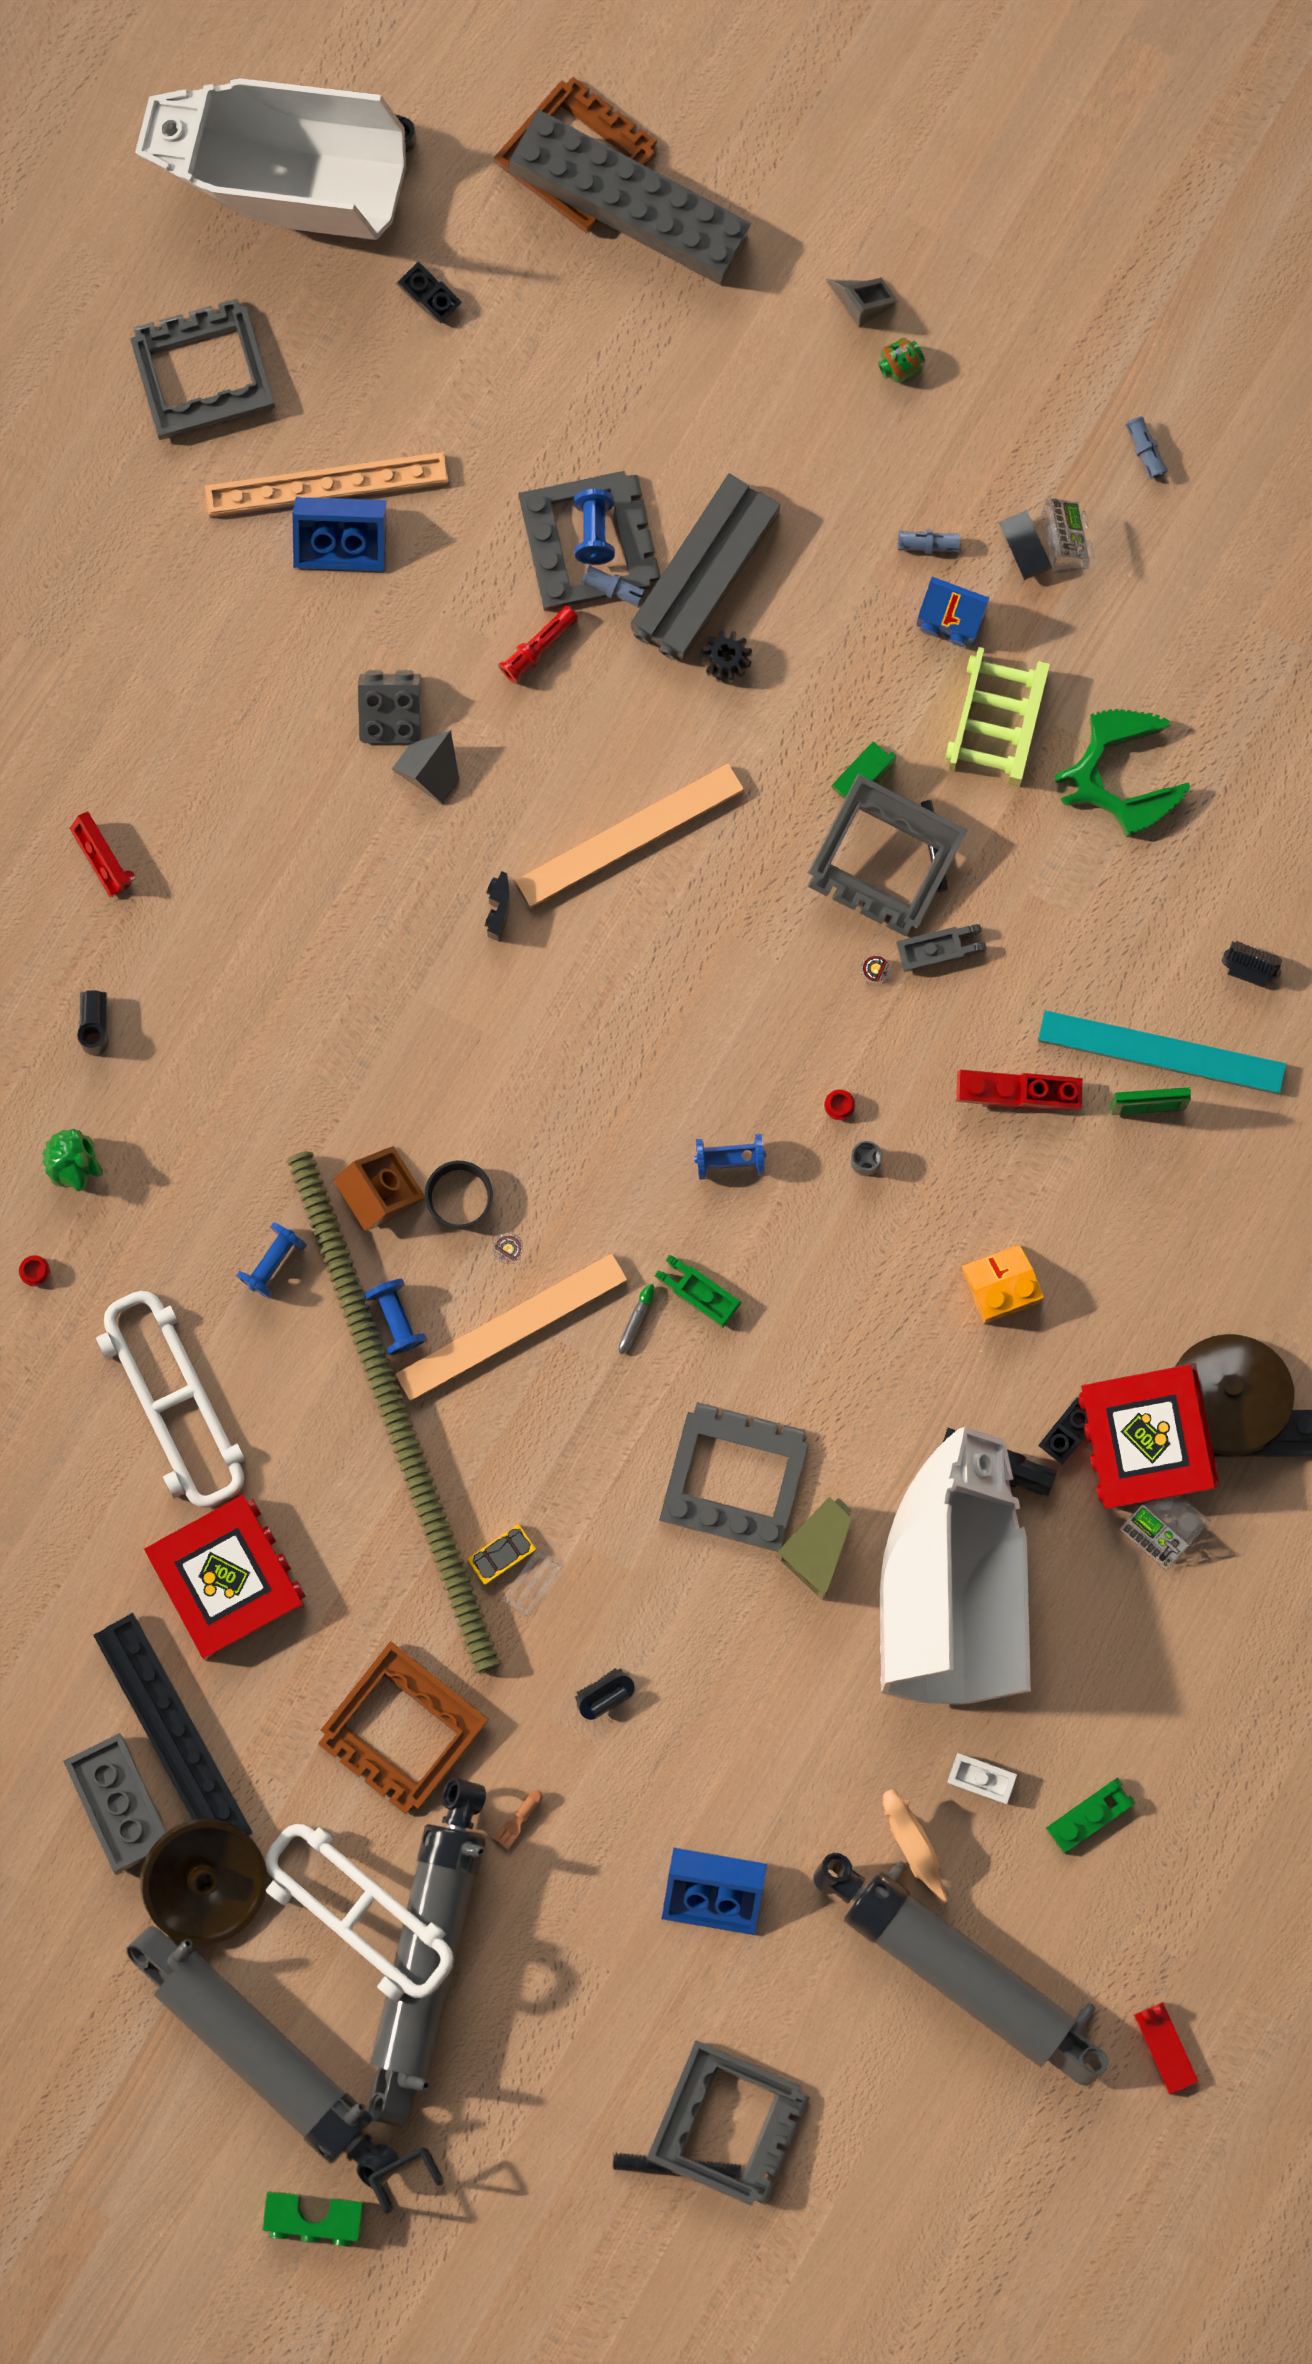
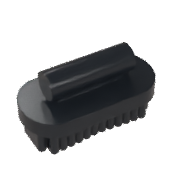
[1222,941,1282,988]
[575,1668,635,1720]

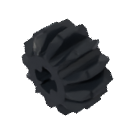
[701,630,752,683]

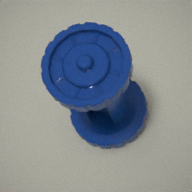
[574,489,615,565]
[694,1134,766,1180]
[236,1222,307,1299]
[365,1278,427,1356]

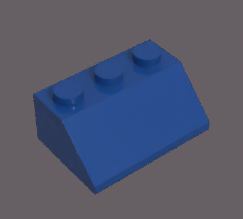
[292,497,387,571]
[661,1847,767,1935]

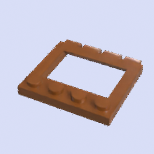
[494,77,657,234]
[318,1641,489,1815]

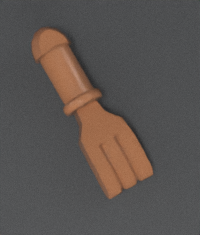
[492,1789,543,1851]

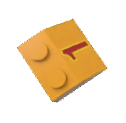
[961,1245,1044,1324]

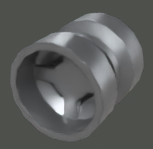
[850,1141,882,1176]

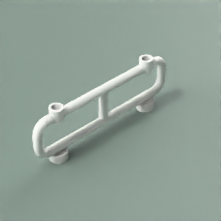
[96,1291,245,1508]
[265,1824,454,2002]

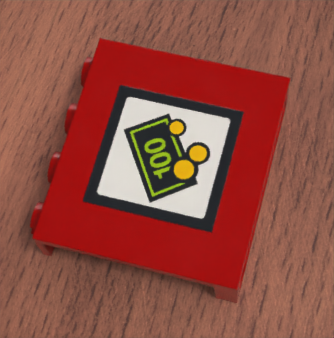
[1079,1364,1220,1509]
[144,1495,306,1661]

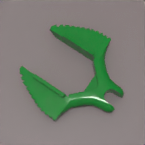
[1055,709,1190,837]

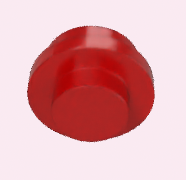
[824,1089,855,1121]
[19,1255,50,1287]

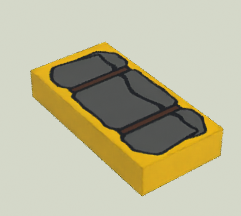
[467,1524,536,1585]

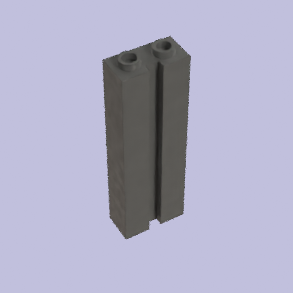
[631,473,780,661]

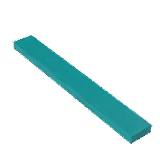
[1038,1010,1286,1095]

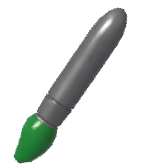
[618,1284,654,1354]

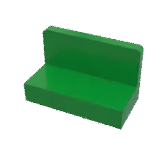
[832,741,896,799]

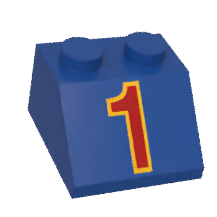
[916,576,989,647]

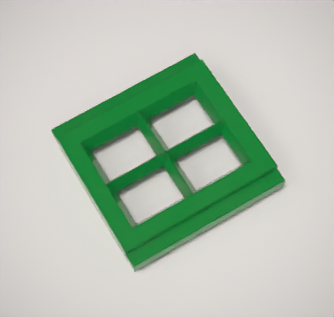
[1110,1087,1191,1116]

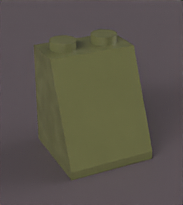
[776,1497,852,1600]

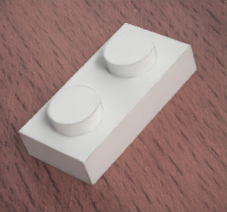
[947,1753,1017,1805]

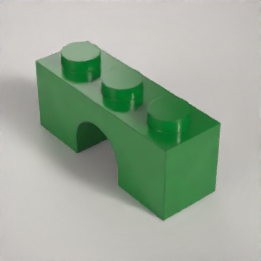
[262,2191,364,2247]

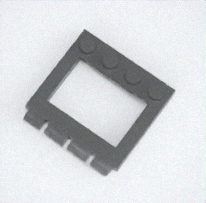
[130,298,276,440]
[518,471,661,611]
[807,774,967,936]
[659,1402,808,1552]
[646,2040,809,2206]

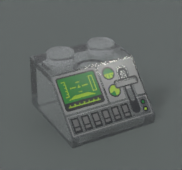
[1041,498,1094,574]
[1119,1495,1210,1571]

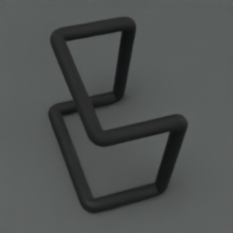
[369,2148,444,2213]

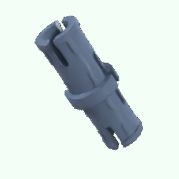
[1125,416,1168,480]
[898,530,960,554]
[582,565,645,607]

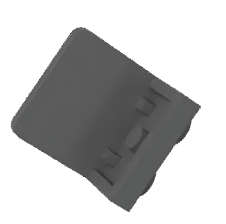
[358,670,421,743]

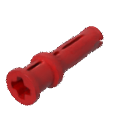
[498,606,579,684]

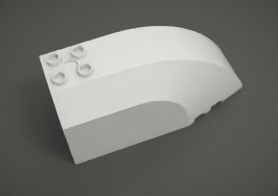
[135,78,406,240]
[880,1427,1031,1704]

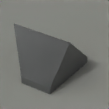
[826,277,898,327]
[392,730,459,804]

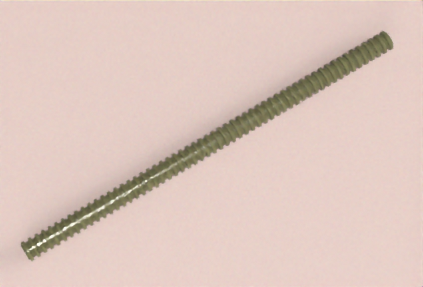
[287,1151,501,1674]

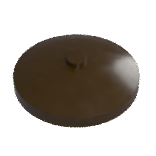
[1175,1334,1294,1456]
[140,1818,267,1945]

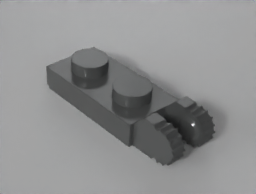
[896,924,987,973]

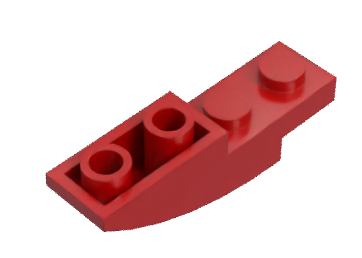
[956,1069,1083,1110]

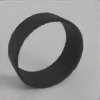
[425,1160,493,1228]

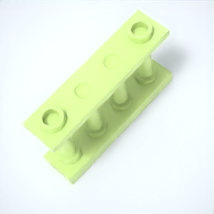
[945,647,1050,787]

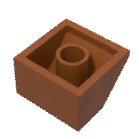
[333,1146,425,1231]

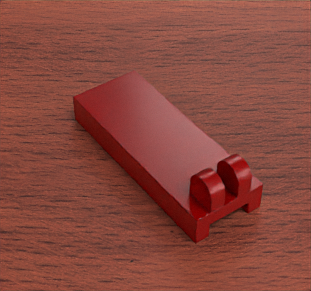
[69,811,135,898]
[1133,2002,1199,2095]

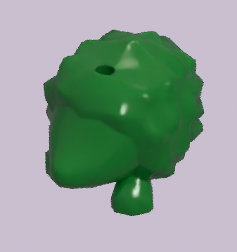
[42,1128,103,1192]

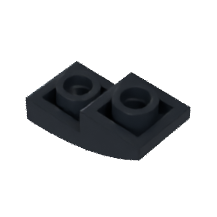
[396,261,462,324]
[999,510,1052,581]
[484,871,510,942]
[1038,1397,1088,1465]

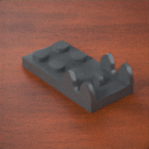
[63,1733,167,1875]

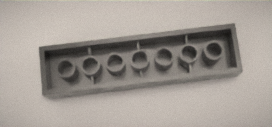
[508,109,751,285]

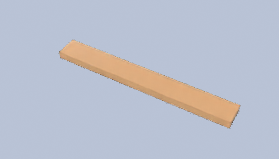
[205,452,449,518]
[515,763,744,909]
[395,1253,627,1402]

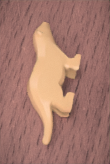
[883,1789,948,1904]

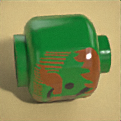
[878,338,925,383]

